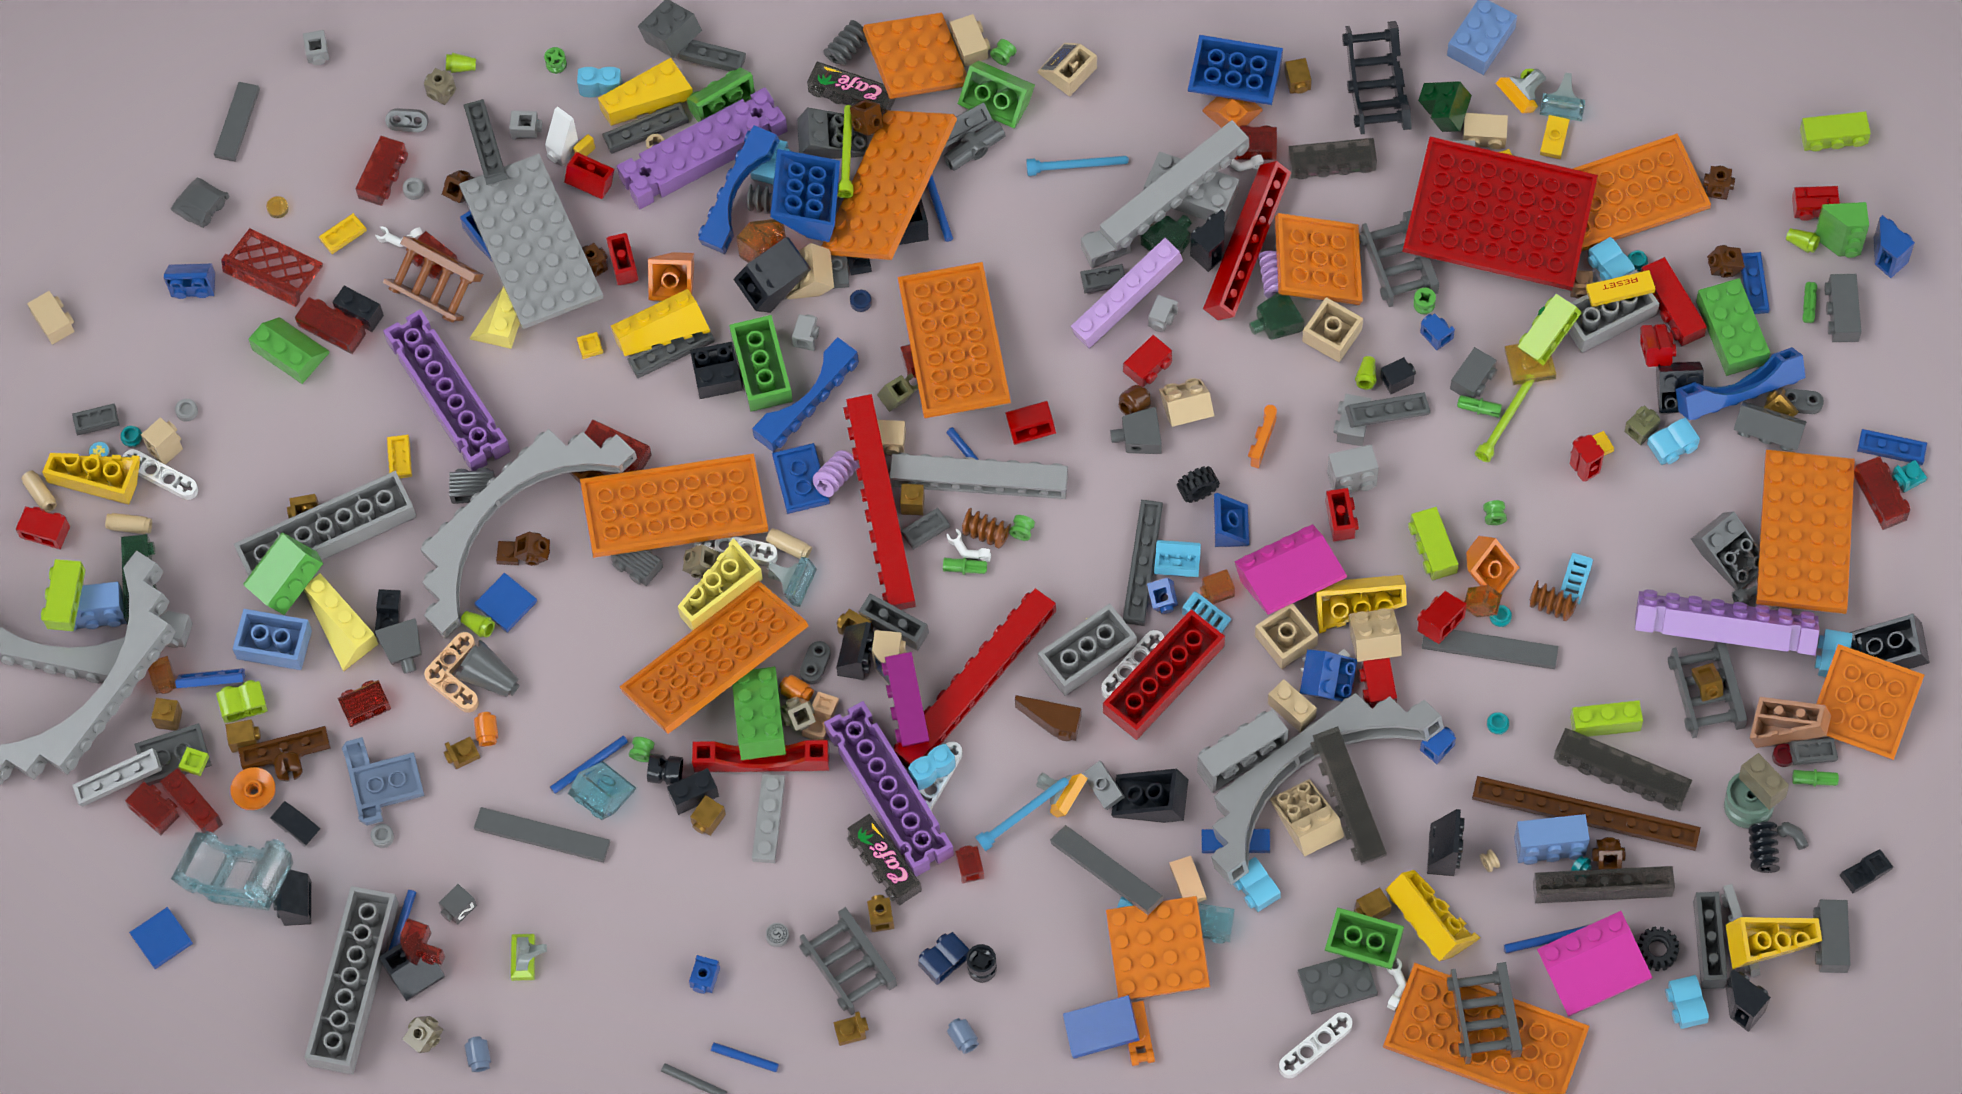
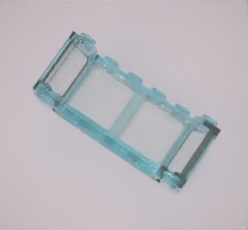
[171,831,293,911]

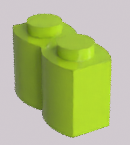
[216,680,268,723]

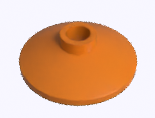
[230,767,276,810]

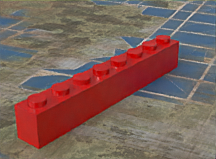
[1203,161,1291,320]

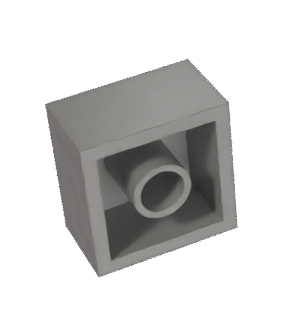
[1327,444,1379,494]

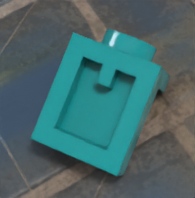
[1892,460,1927,493]

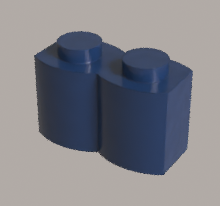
[918,932,970,985]

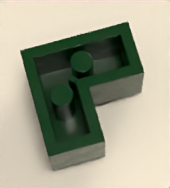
[1418,81,1472,132]

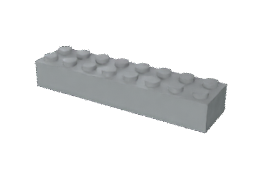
[234,471,416,576]
[305,886,399,1075]

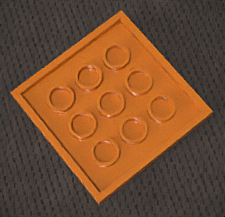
[863,12,967,99]
[1275,213,1363,305]
[1816,644,1925,760]
[1106,896,1211,1000]

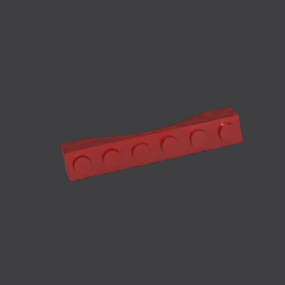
[692,740,829,772]

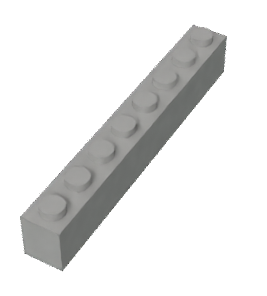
[1100,120,1249,251]
[890,453,1068,499]

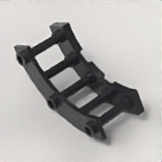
[1342,21,1412,135]

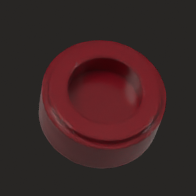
[1772,743,1793,767]

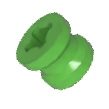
[990,39,1017,66]
[544,47,567,74]
[1413,288,1436,315]
[1483,500,1507,525]
[1009,515,1035,541]
[629,737,655,762]

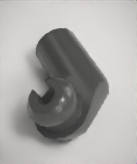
[1777,822,1809,850]

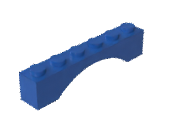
[698,125,780,254]
[752,337,859,453]
[1676,347,1806,420]

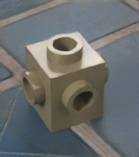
[424,68,456,105]
[682,544,719,579]
[781,697,816,731]
[402,1016,443,1053]

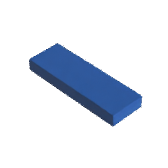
[1741,252,1770,314]
[1857,429,1927,465]
[175,668,246,689]
[1201,829,1270,853]

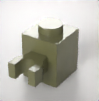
[877,373,918,412]
[1624,405,1661,446]

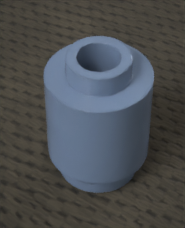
[947,1018,979,1054]
[464,1036,491,1072]

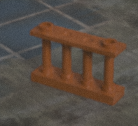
[383,236,484,323]

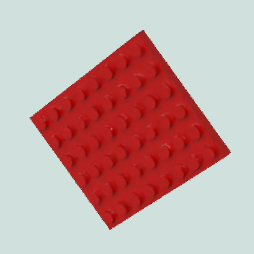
[1402,137,1598,291]

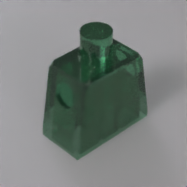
[1141,215,1192,255]
[1249,293,1304,340]

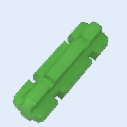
[1803,282,1817,323]

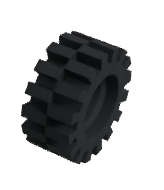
[1176,466,1220,503]
[1637,926,1679,971]

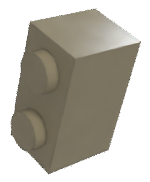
[1739,753,1789,809]

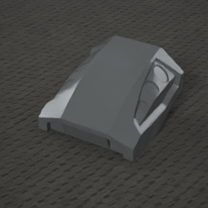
[171,177,230,228]

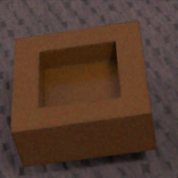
[496,541,520,565]

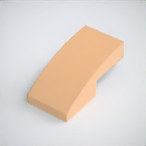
[802,692,839,740]
[1169,856,1207,902]

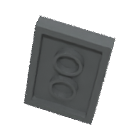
[134,723,212,786]
[1297,956,1378,1015]

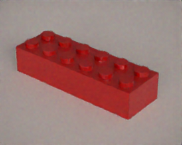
[1103,609,1225,740]

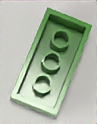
[1696,278,1770,376]
[729,315,793,412]
[732,666,786,760]

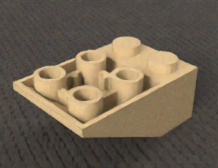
[1270,779,1344,857]

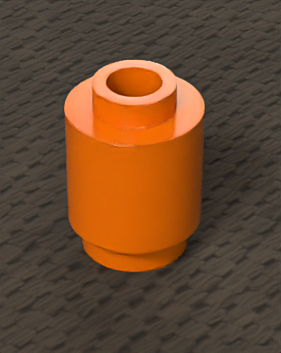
[779,674,814,701]
[474,712,498,747]

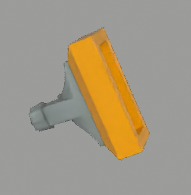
[1496,69,1546,113]
[1036,772,1088,818]

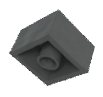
[638,0,702,58]

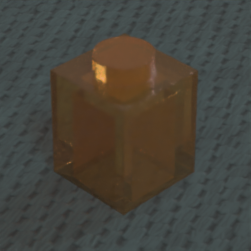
[1199,569,1235,604]
[1464,585,1502,617]
[148,656,176,694]

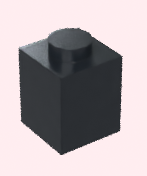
[1380,357,1416,395]

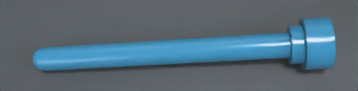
[1026,156,1129,176]
[975,777,1069,851]

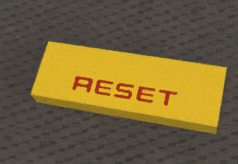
[1586,270,1655,307]

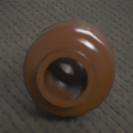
[1118,385,1151,415]

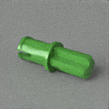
[1457,395,1502,418]
[943,557,987,575]
[1792,769,1839,787]

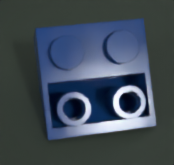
[1873,215,1915,278]
[164,263,215,299]
[1299,649,1357,702]

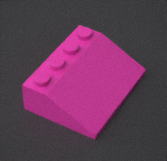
[1234,524,1347,615]
[1537,911,1653,1017]

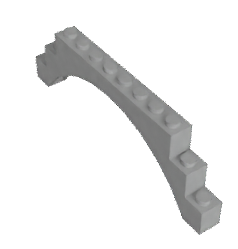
[421,429,637,639]
[0,551,176,785]
[0,611,193,683]
[1211,693,1444,885]

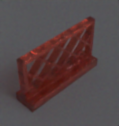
[221,228,323,307]

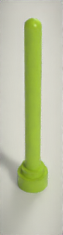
[837,105,854,198]
[1475,375,1535,462]

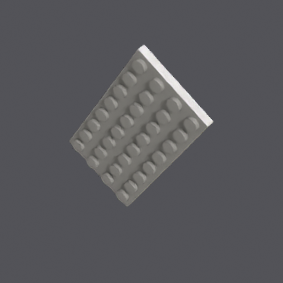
[459,154,603,329]

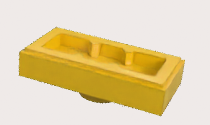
[1540,115,1570,159]
[319,213,367,254]
[387,434,412,479]

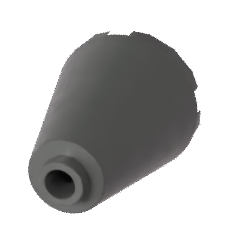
[455,640,520,697]

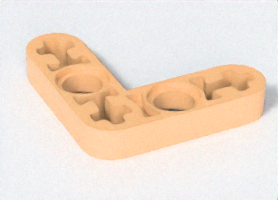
[424,632,479,713]

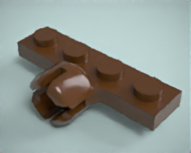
[238,726,331,782]

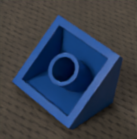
[1214,493,1249,547]

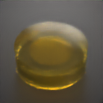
[266,196,289,218]

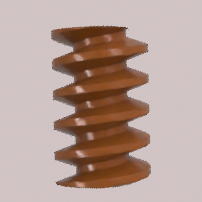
[962,508,1011,549]
[1529,580,1579,621]

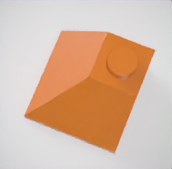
[1202,96,1263,130]
[648,252,694,301]
[1466,536,1520,601]

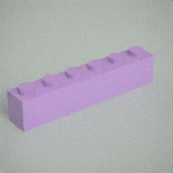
[1071,238,1183,349]

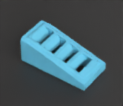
[1560,553,1593,604]
[1182,591,1231,633]

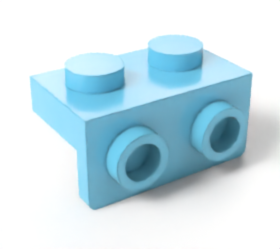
[1154,540,1201,577]

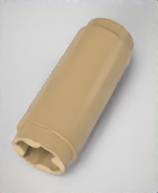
[21,470,57,512]
[105,513,152,534]
[766,528,812,561]

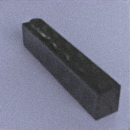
[1310,726,1387,865]
[1554,728,1692,811]
[1533,866,1675,904]

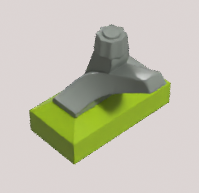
[511,934,547,981]

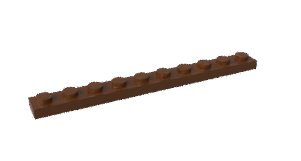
[1472,776,1701,851]

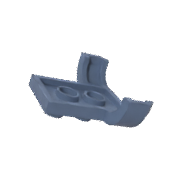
[342,737,425,826]

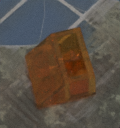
[736,219,786,263]

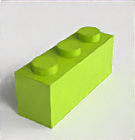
[1800,111,1871,151]
[1518,294,1581,366]
[1408,507,1459,581]
[41,559,86,631]
[1570,700,1643,738]

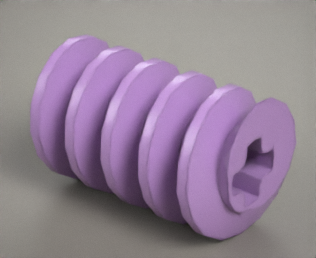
[1258,251,1284,299]
[813,450,859,497]

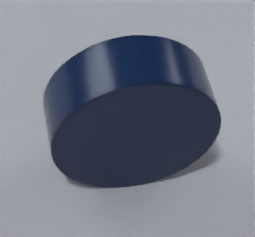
[850,289,872,312]

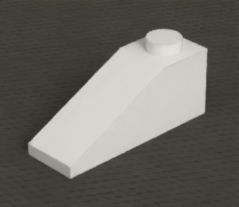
[545,106,579,166]

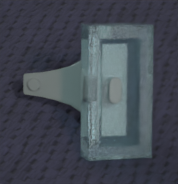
[1540,73,1585,121]
[767,557,817,607]

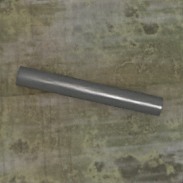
[661,1063,727,1094]

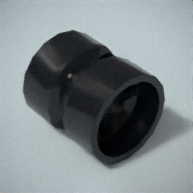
[647,754,683,785]
[966,944,997,983]

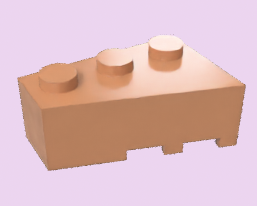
[1750,697,1831,748]

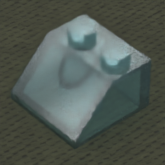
[568,761,636,820]

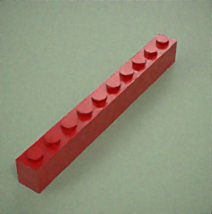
[843,394,916,610]
[893,588,1056,768]

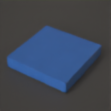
[474,572,537,633]
[129,907,193,969]

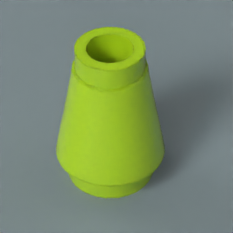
[446,52,476,73]
[1786,228,1820,253]
[1355,356,1377,390]
[461,611,495,638]

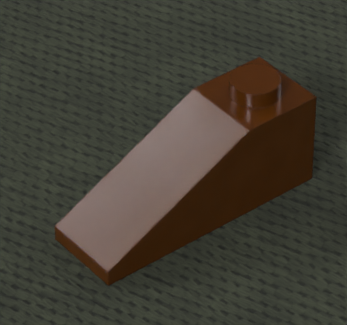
[1015,695,1082,741]

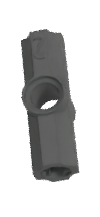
[943,121,1006,171]

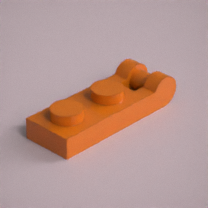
[1248,405,1277,469]
[1128,1001,1155,1066]

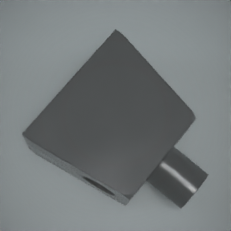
[1110,407,1162,454]
[375,618,422,674]

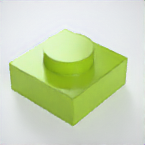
[178,747,209,777]

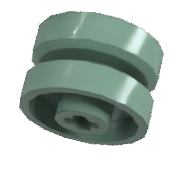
[1724,773,1774,829]

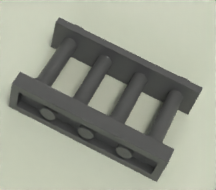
[1359,210,1439,307]
[1668,642,1747,738]
[799,907,897,1015]
[1447,962,1522,1064]

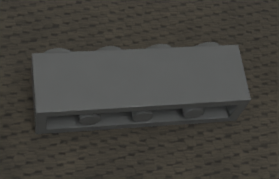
[1693,892,1728,989]

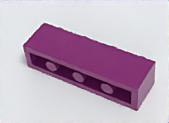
[881,652,929,747]

